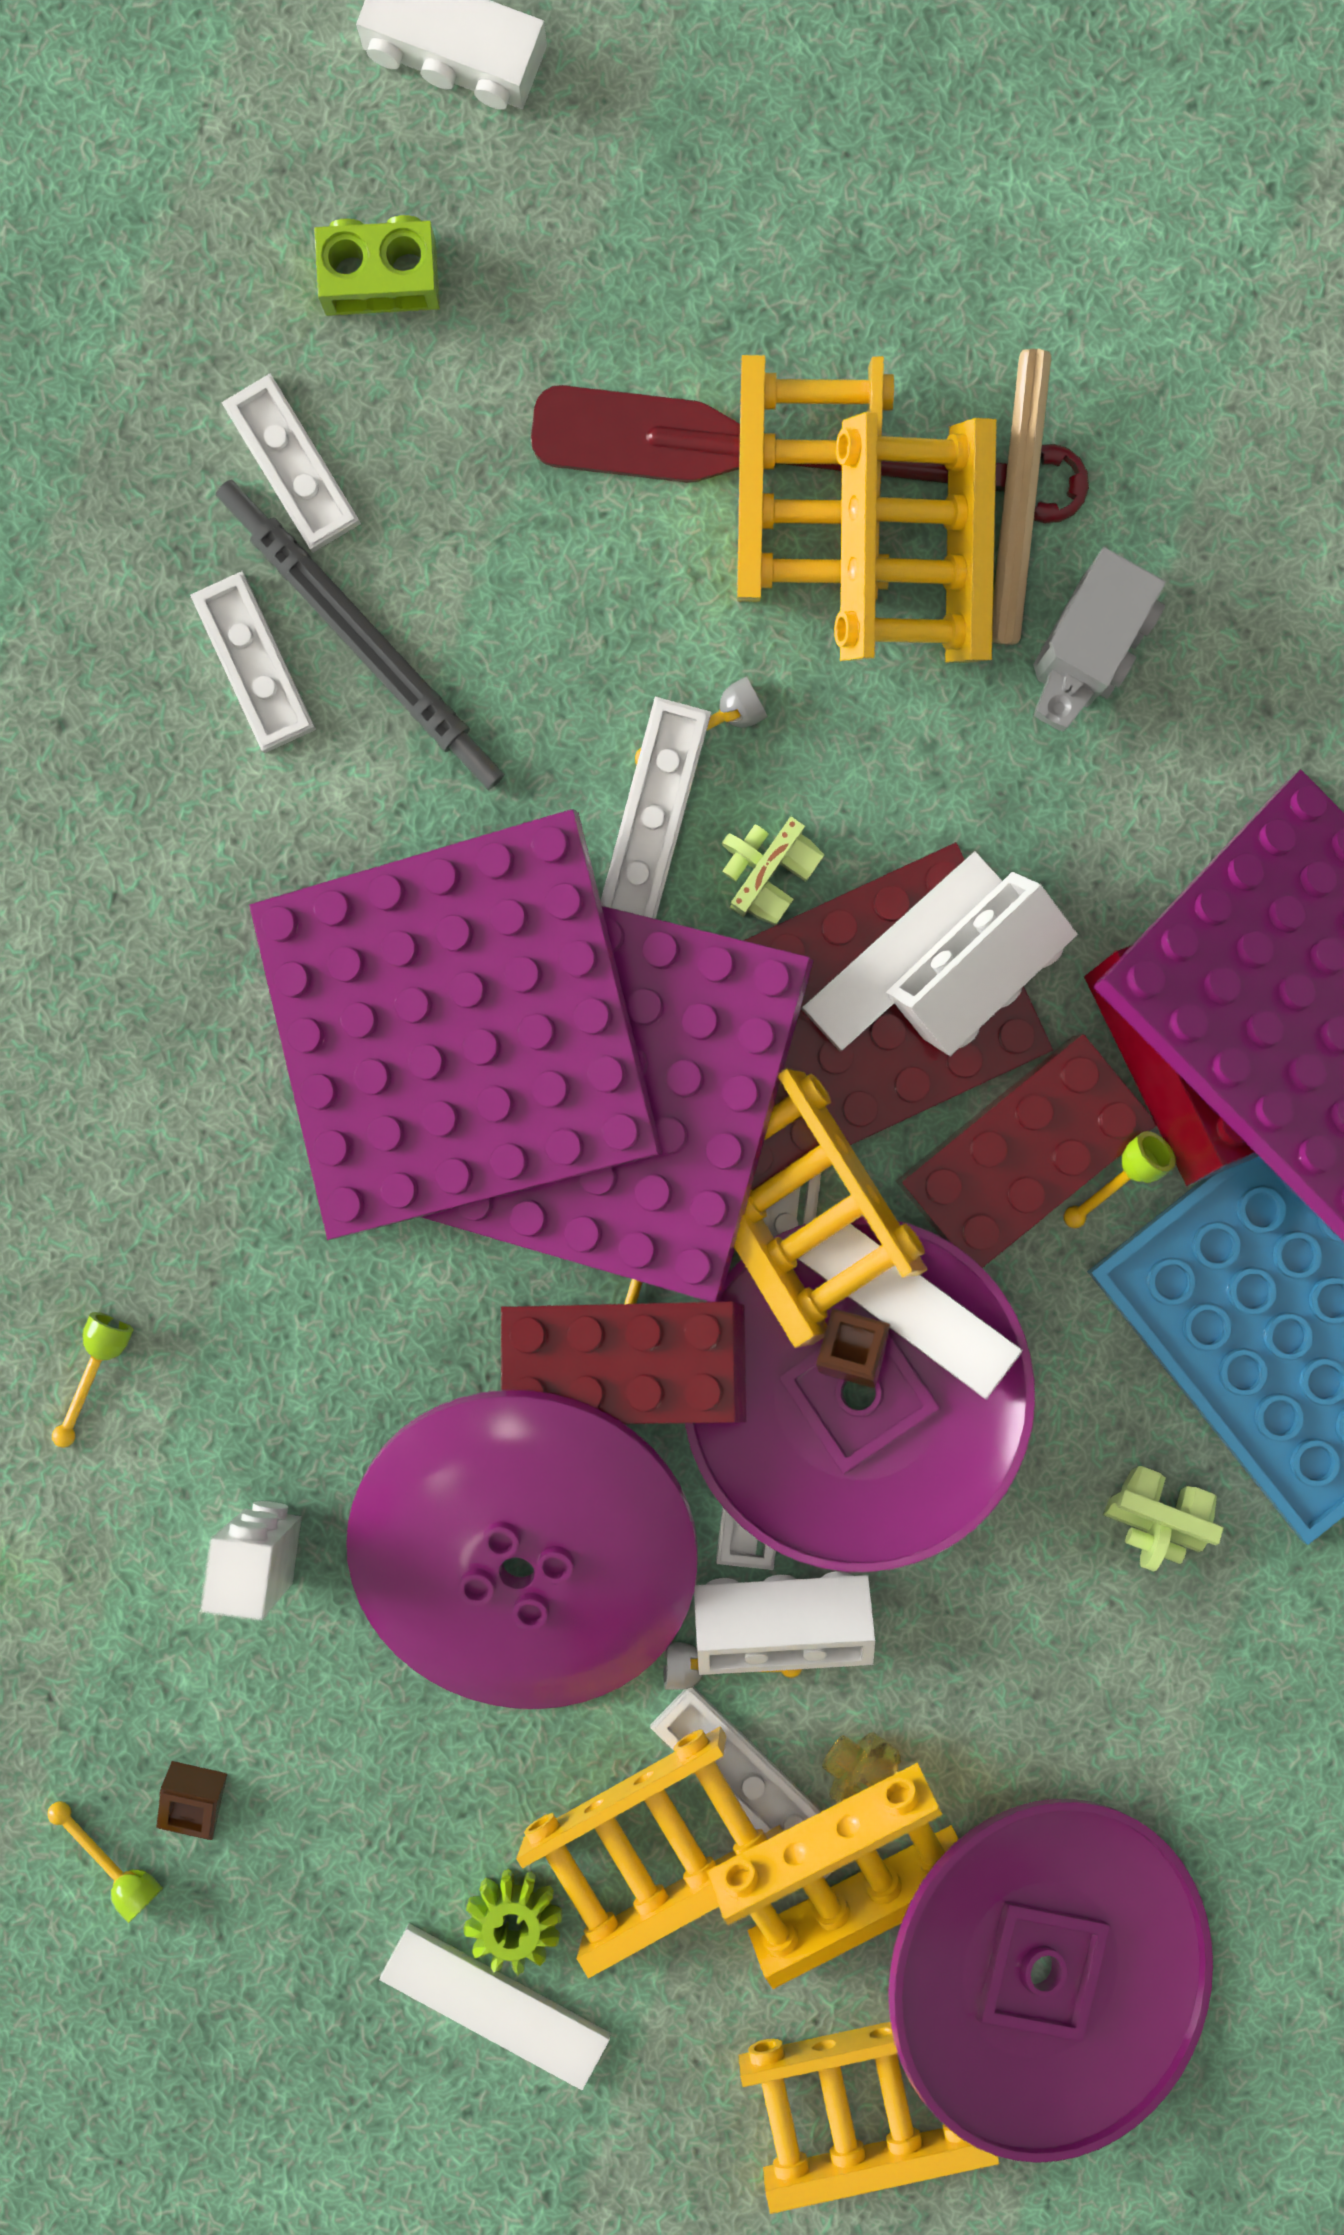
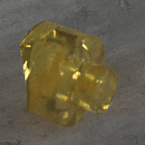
[822,1732,901,1804]

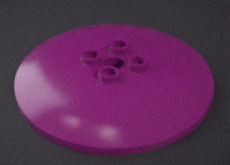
[685,1216,1035,1572]
[346,1390,698,1709]
[888,1799,1213,2163]

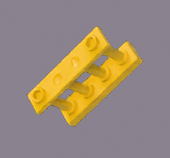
[737,355,894,602]
[834,412,997,663]
[734,1069,928,1348]
[516,1726,783,1979]
[707,1763,959,1989]
[739,2022,999,2214]

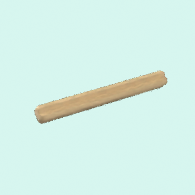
[992,349,1052,645]

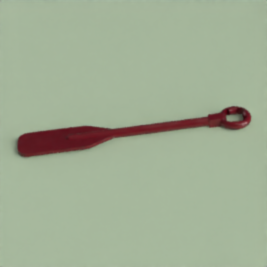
[531,385,1089,524]

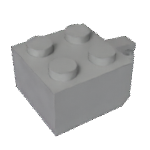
[1033,547,1166,732]

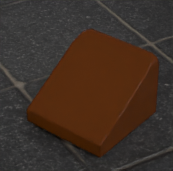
[816,1308,890,1388]
[156,1761,228,1840]

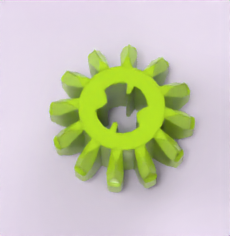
[463,1868,563,1976]

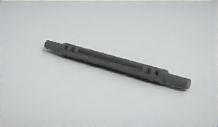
[216,480,505,790]

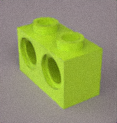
[314,215,440,316]

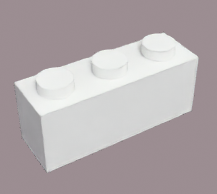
[356,0,547,110]
[886,872,1078,1056]
[201,1501,302,1620]
[694,1571,875,1675]

